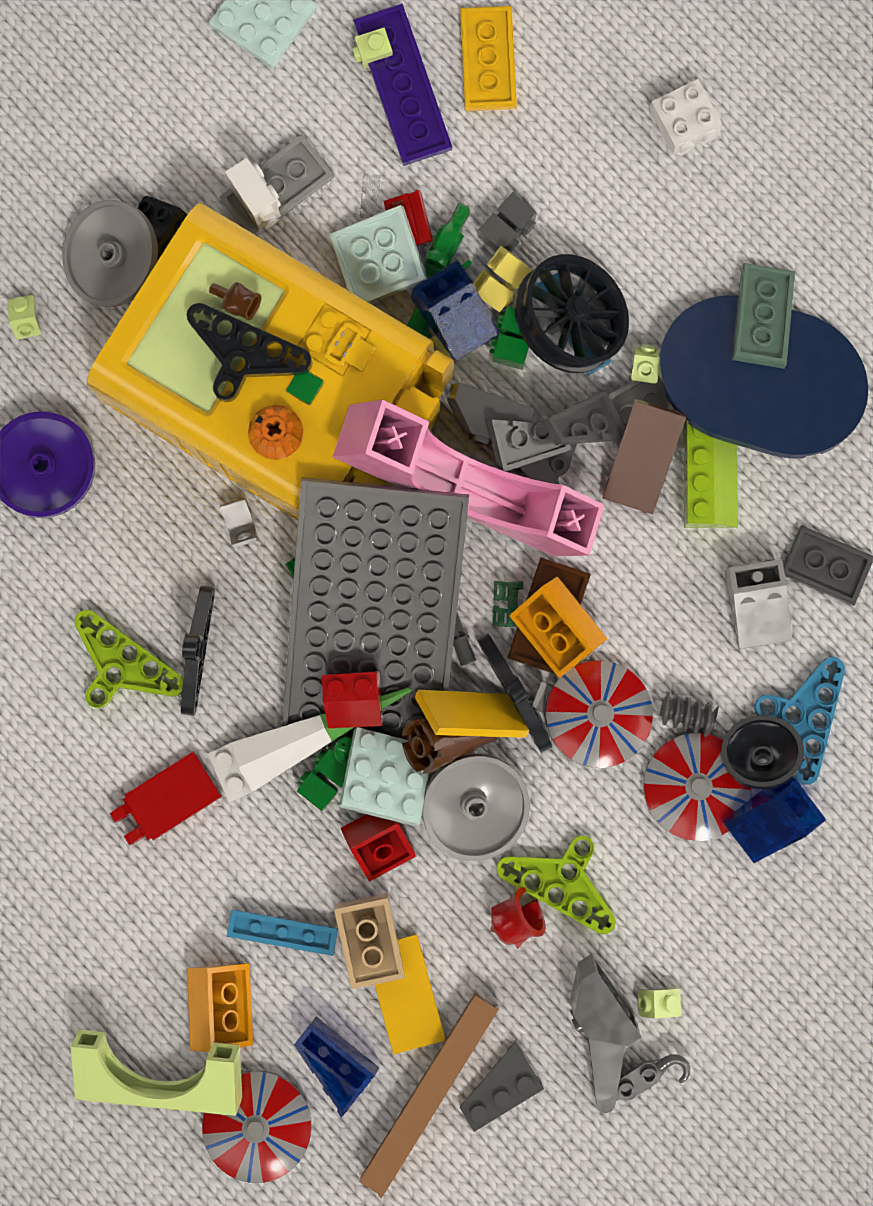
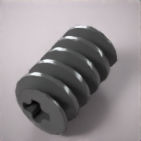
[659,691,719,737]

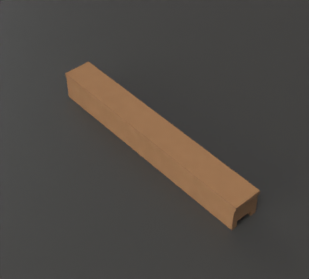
[359,993,499,1198]

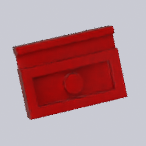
[383,190,433,247]

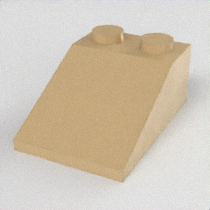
[334,893,405,990]

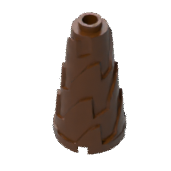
[402,718,499,774]

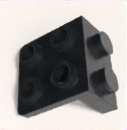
[137,196,188,260]

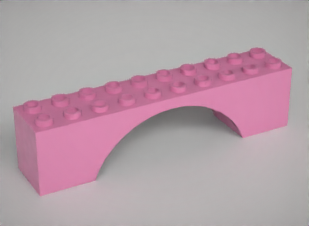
[333,400,604,556]

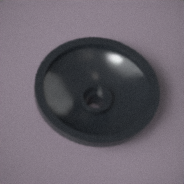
[721,715,804,789]

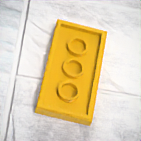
[460,6,517,112]
[415,690,529,738]
[375,934,446,1055]

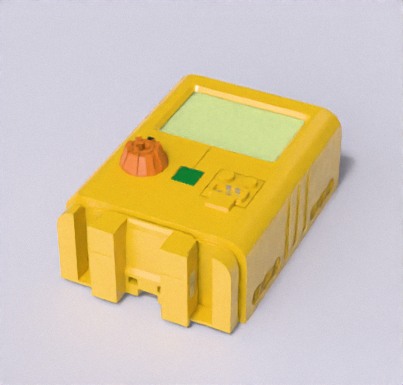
[86,202,454,521]

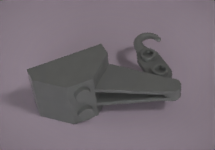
[447,383,577,484]
[570,954,690,1113]

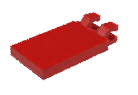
[109,752,222,845]

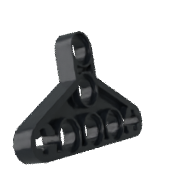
[186,303,313,402]
[181,585,215,716]
[476,633,553,753]

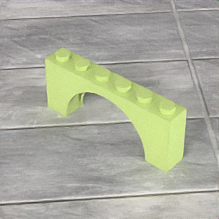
[70,1030,242,1116]

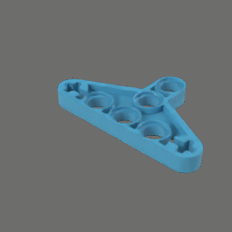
[754,657,845,785]

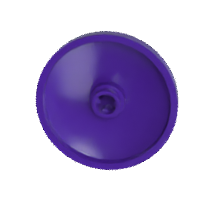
[0,411,96,518]

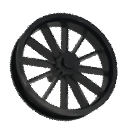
[514,254,629,373]

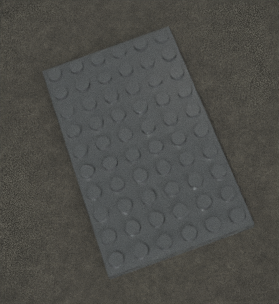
[282,477,469,742]

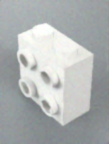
[649,79,722,155]
[225,158,281,230]

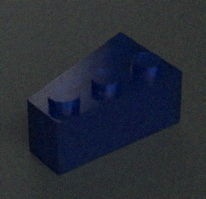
[294,1016,379,1118]

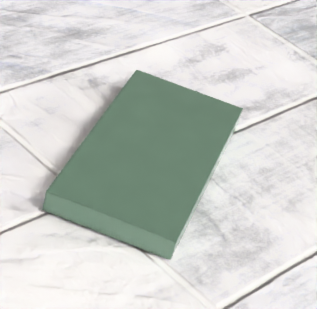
[732,263,795,369]

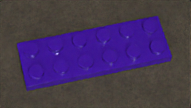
[353,3,452,166]

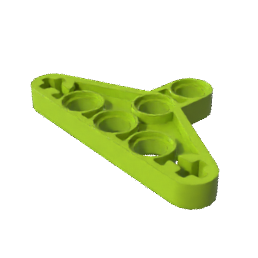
[75,610,183,709]
[497,836,616,934]

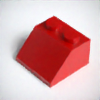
[322,671,383,729]
[340,814,417,882]

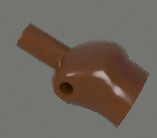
[209,282,262,320]

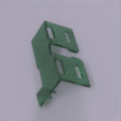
[492,580,523,628]

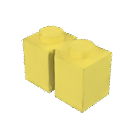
[469,246,532,312]

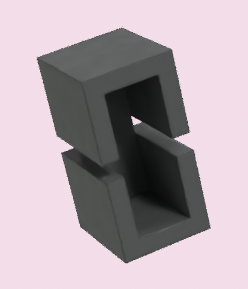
[478,192,537,253]

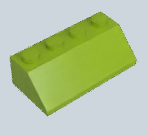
[683,420,738,528]

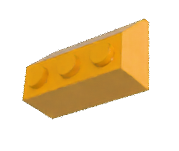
[509,577,608,678]
[187,963,253,1052]

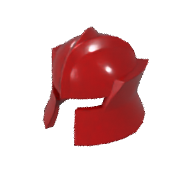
[490,887,546,950]

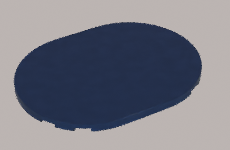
[658,295,868,459]

